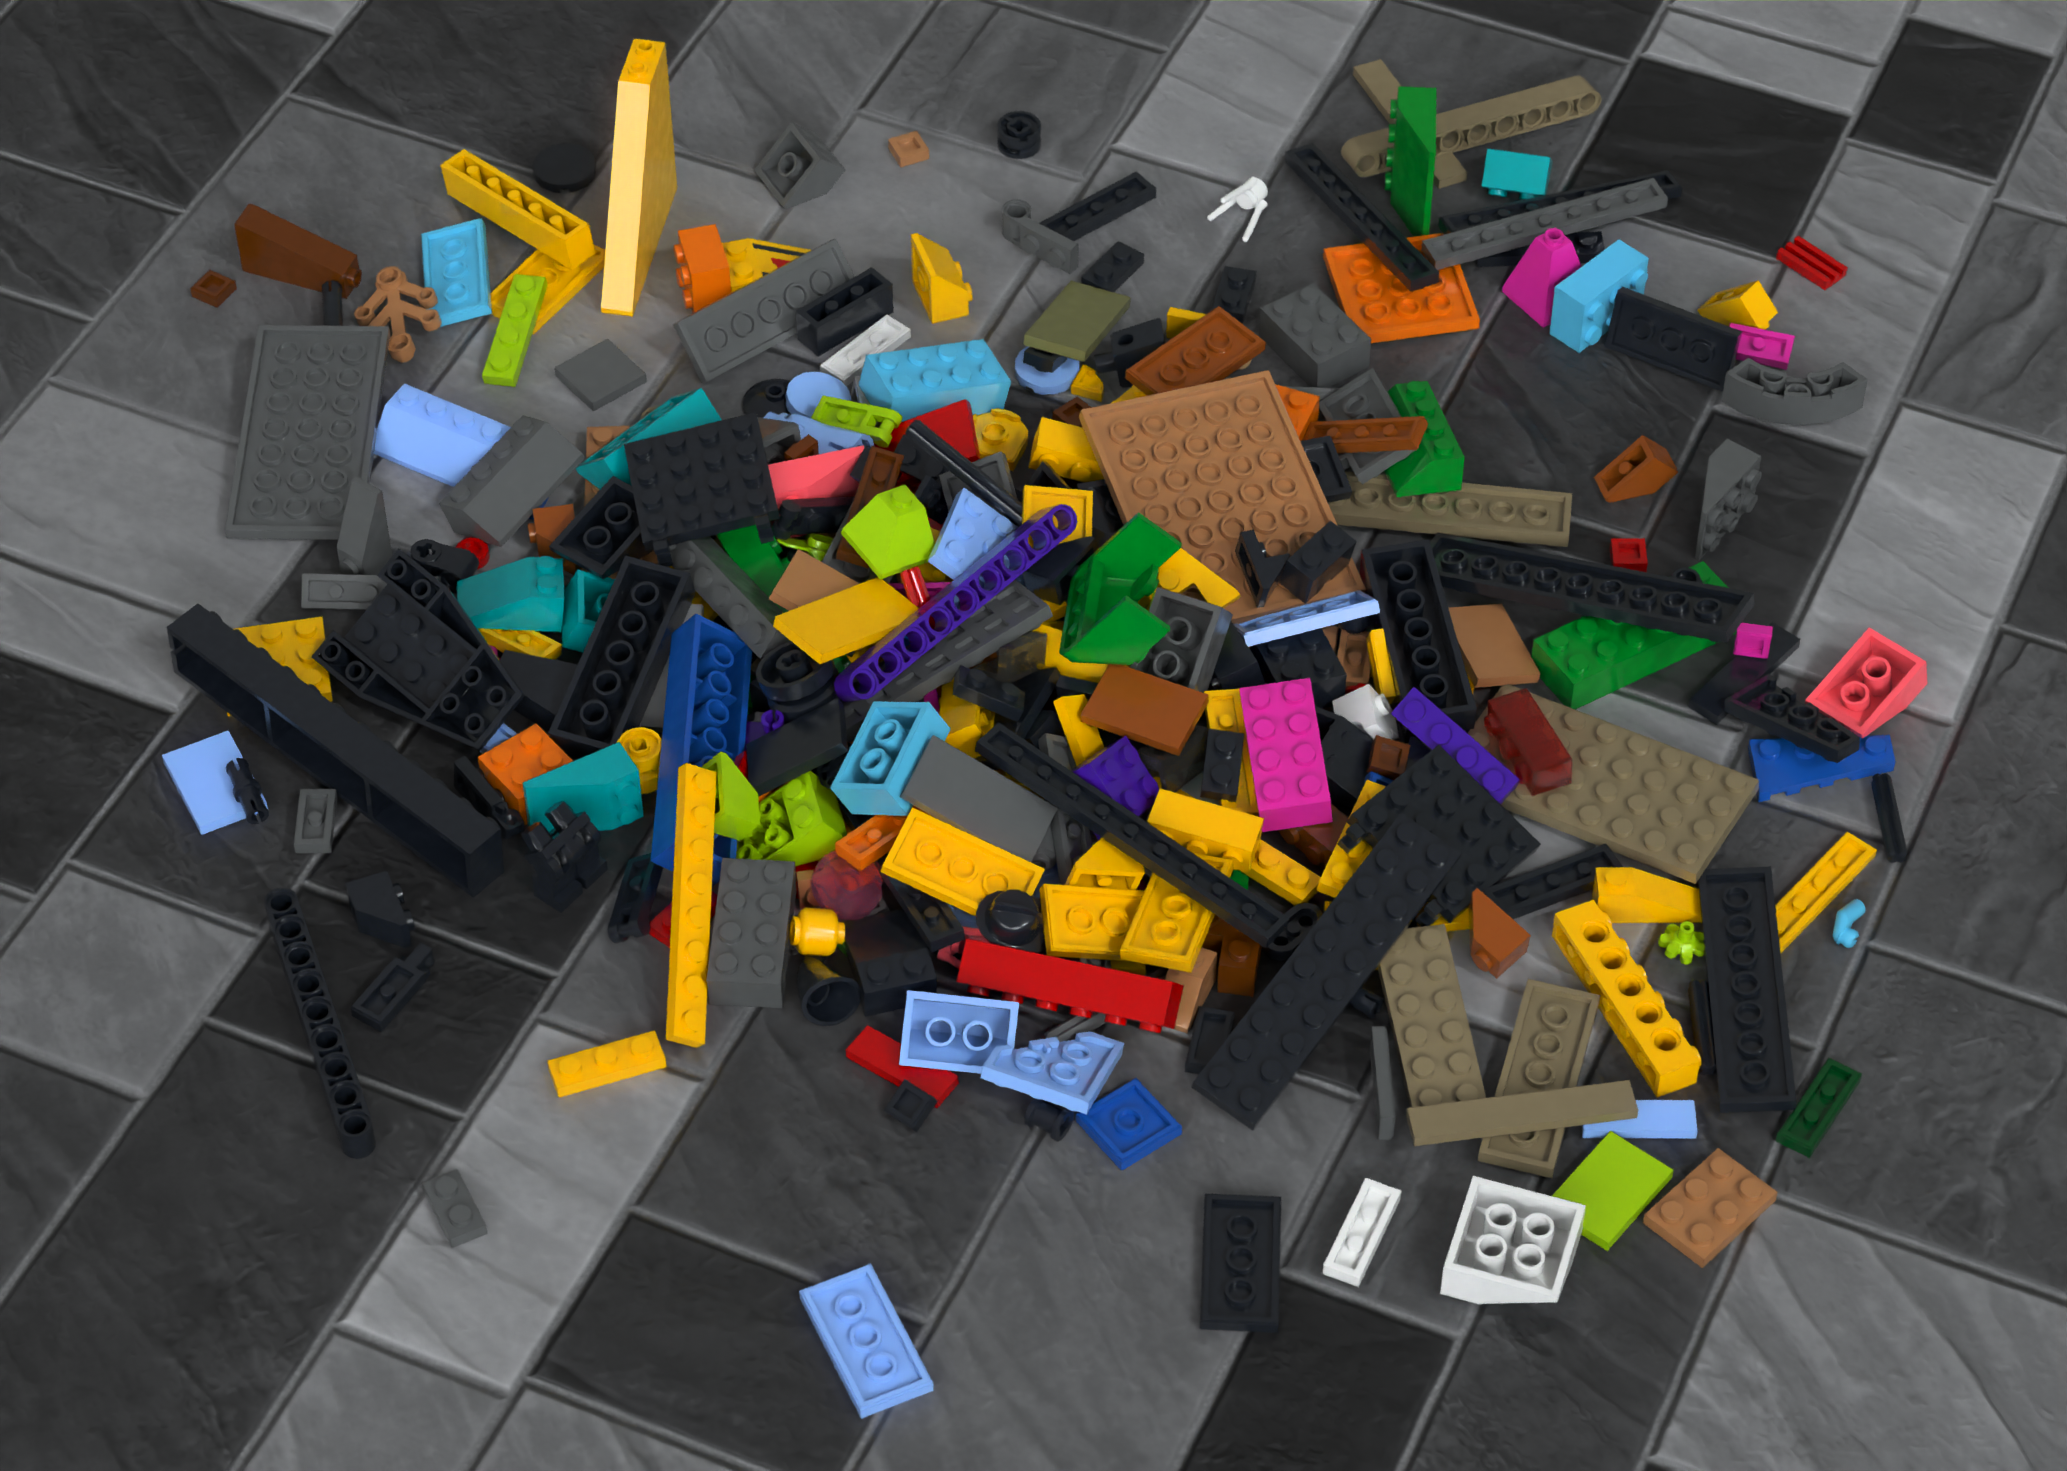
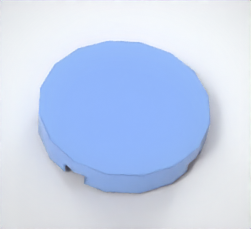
[1015,346,1079,395]
[785,372,851,418]

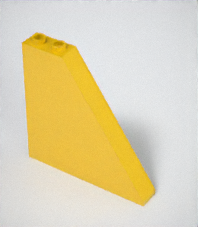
[601,39,677,317]

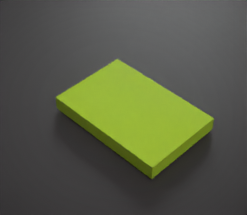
[1552,1131,1674,1251]

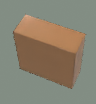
[888,131,929,168]

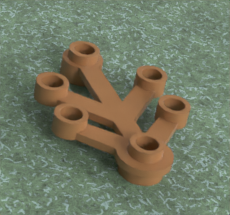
[354,266,442,363]

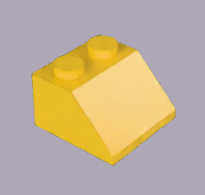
[911,233,973,324]

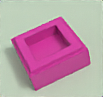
[1733,623,1773,659]

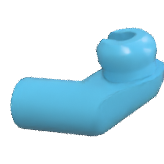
[1832,899,1866,948]

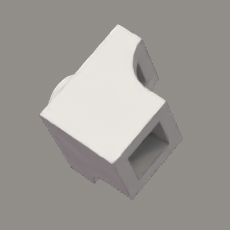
[1332,684,1399,740]

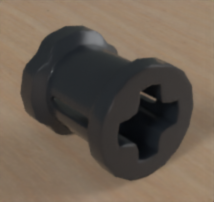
[1024,1098,1074,1142]

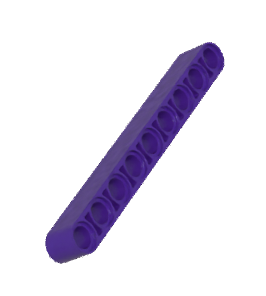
[834,504,1077,702]

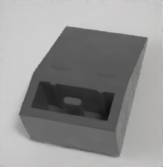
[1695,438,1762,561]

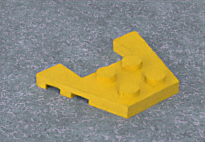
[1138,548,1241,610]

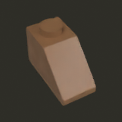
[1165,948,1217,1034]

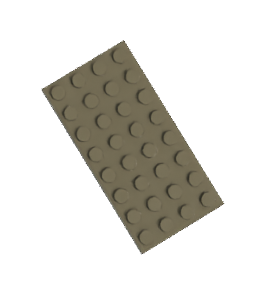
[1468,684,1759,884]

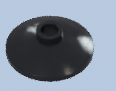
[743,379,791,418]

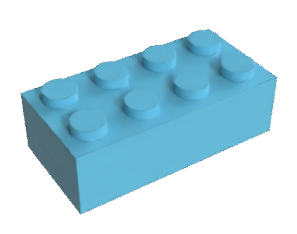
[859,339,1011,422]

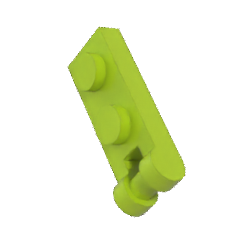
[811,395,903,448]

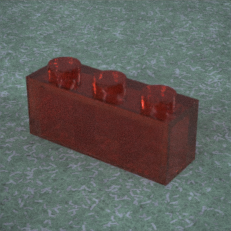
[1484,688,1572,796]

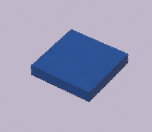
[1076,1078,1182,1171]

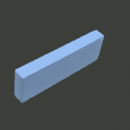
[1581,1100,1698,1139]

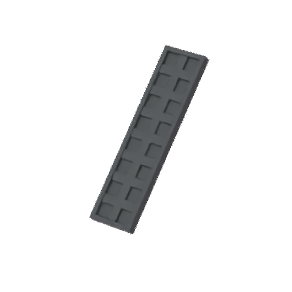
[842,580,1053,742]

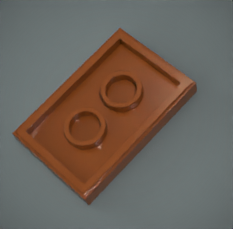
[1080,664,1209,756]

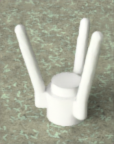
[1207,176,1268,242]

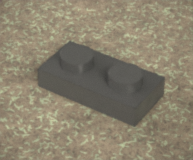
[294,789,338,853]
[422,1169,487,1248]

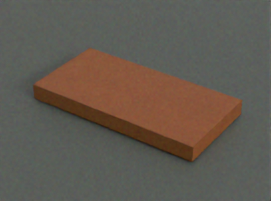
[1125,306,1266,396]

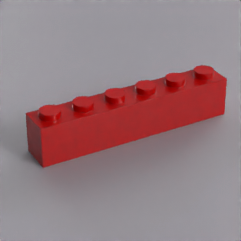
[956,938,1184,1034]

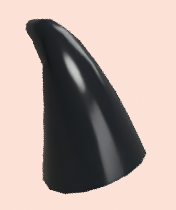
[797,955,861,1026]

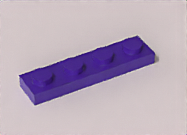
[1390,687,1522,804]

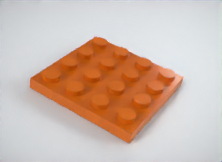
[1323,233,1480,343]

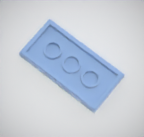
[1233,590,1380,647]
[799,1264,934,1419]

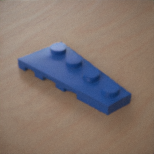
[1748,735,1896,802]

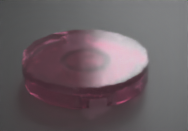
[810,851,883,920]

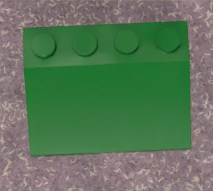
[1385,86,1437,237]

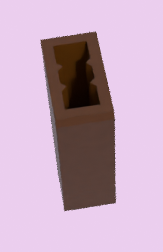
[234,204,362,299]

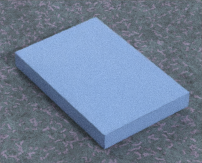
[162,731,268,835]

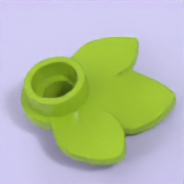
[777,534,833,561]

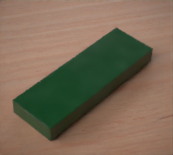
[1776,1057,1862,1158]

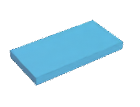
[421,218,492,327]

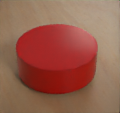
[455,537,490,570]

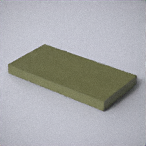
[1023,281,1131,362]

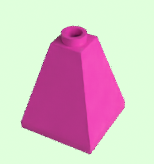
[1502,227,1582,328]

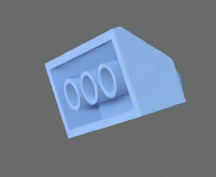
[374,383,511,487]

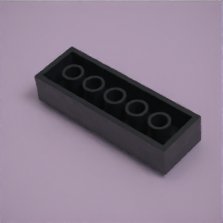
[1359,539,1477,743]
[548,555,696,759]

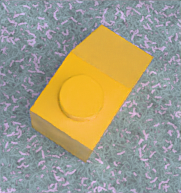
[1697,280,1778,330]
[1064,837,1145,890]

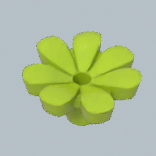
[1658,921,1705,965]

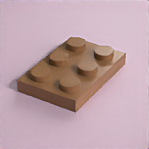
[1643,1148,1778,1268]

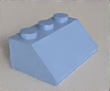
[899,990,1019,1074]

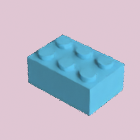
[1549,239,1649,353]
[830,701,951,816]

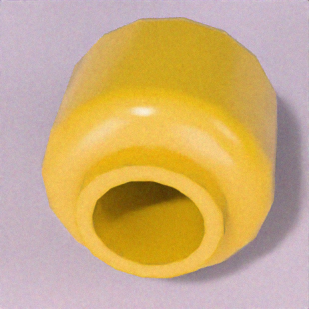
[789,907,845,956]

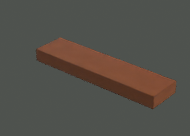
[1303,416,1428,453]

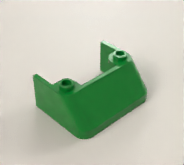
[1059,512,1182,665]

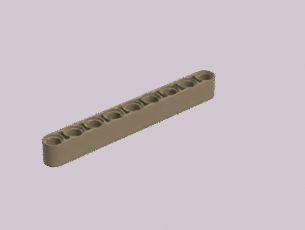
[1341,75,1602,177]

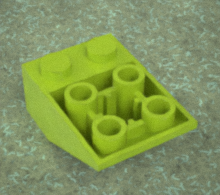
[736,771,847,867]

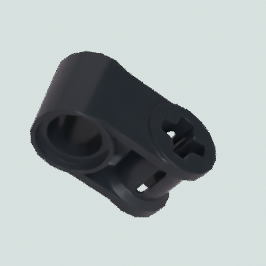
[410,539,479,594]

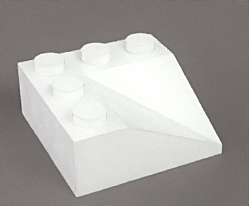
[1440,1176,1586,1304]

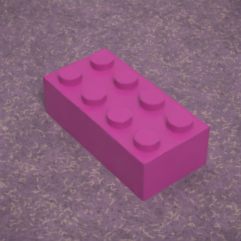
[1239,678,1333,832]

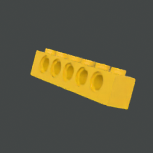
[1552,900,1701,1098]

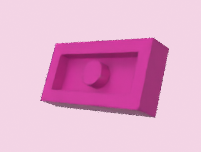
[1729,323,1795,370]

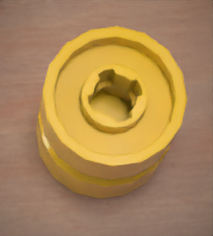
[616,727,662,794]

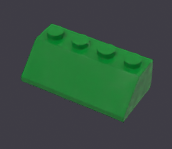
[1384,381,1465,497]

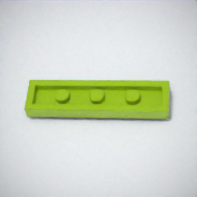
[482,274,548,387]

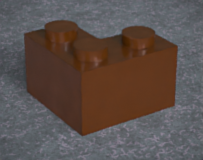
[1202,915,1262,997]

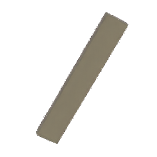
[1353,59,1467,189]
[1406,1080,1638,1146]

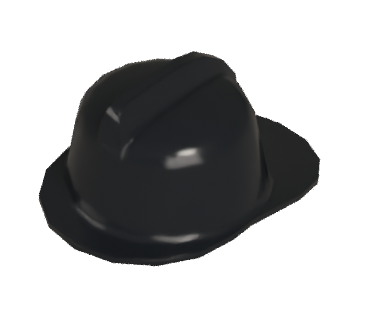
[976,889,1046,953]

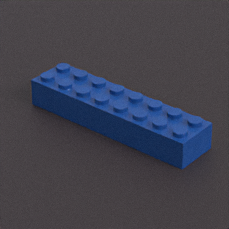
[651,614,752,887]

